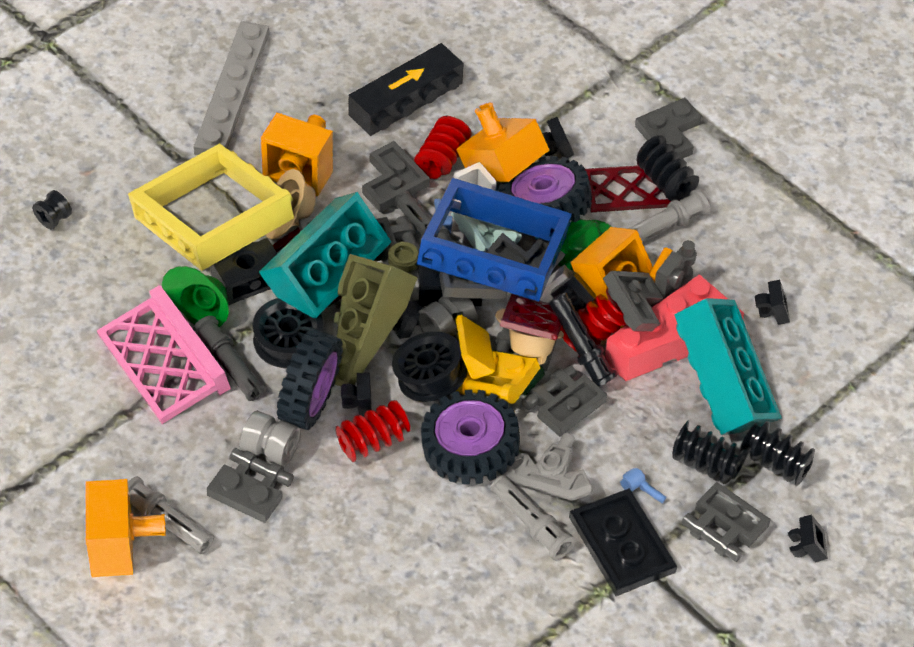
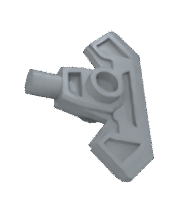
[504,433,593,501]

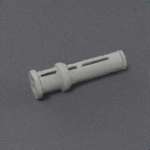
[628,189,710,242]
[490,475,575,560]
[128,476,214,554]

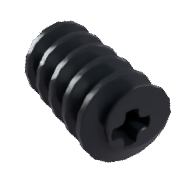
[636,135,699,201]
[672,421,748,484]
[739,421,815,487]

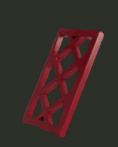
[585,165,671,213]
[500,294,562,340]

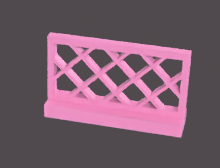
[97,285,231,424]

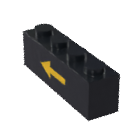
[348,43,464,136]

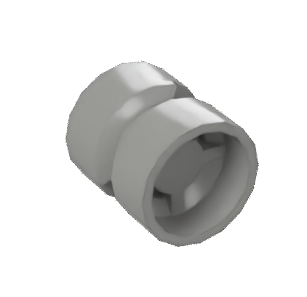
[239,410,301,467]

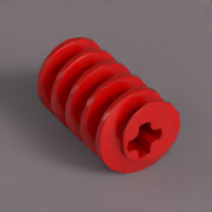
[414,115,472,179]
[560,288,627,352]
[335,400,410,462]

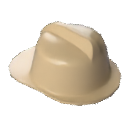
[266,169,316,240]
[495,309,564,365]

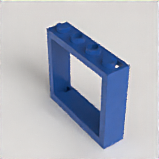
[417,178,572,302]

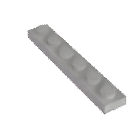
[193,21,269,155]

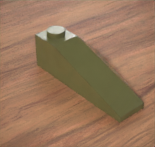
[334,254,418,387]

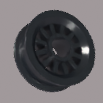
[252,298,323,368]
[392,331,468,402]

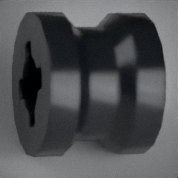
[32,190,72,230]

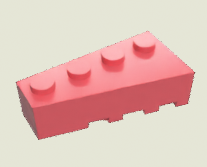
[605,274,744,381]

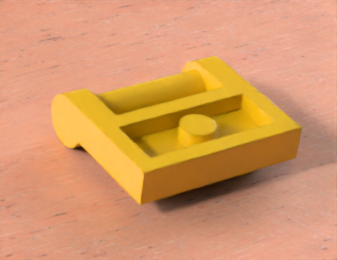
[456,351,540,404]

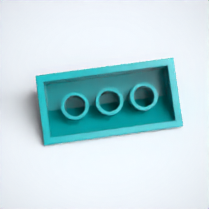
[259,192,392,318]
[674,298,782,435]

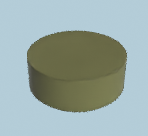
[388,242,419,273]

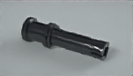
[548,292,618,387]

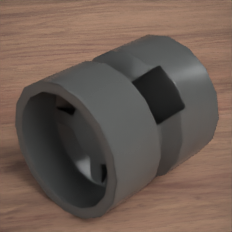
[418,296,478,337]

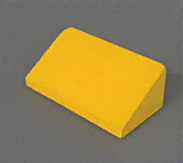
[456,315,496,380]

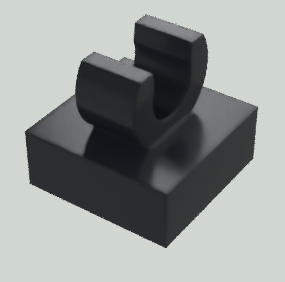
[542,117,574,158]
[550,272,596,311]
[755,279,790,325]
[393,300,424,339]
[341,372,372,417]
[788,514,828,562]

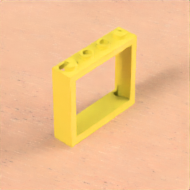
[128,143,294,271]

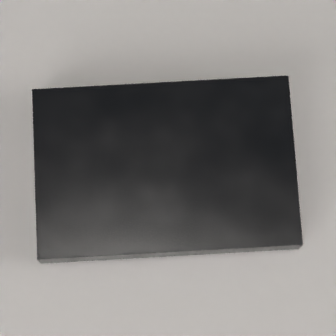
[569,488,677,596]

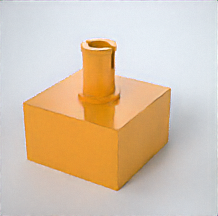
[456,102,549,182]
[261,112,333,197]
[570,227,653,305]
[86,479,166,577]

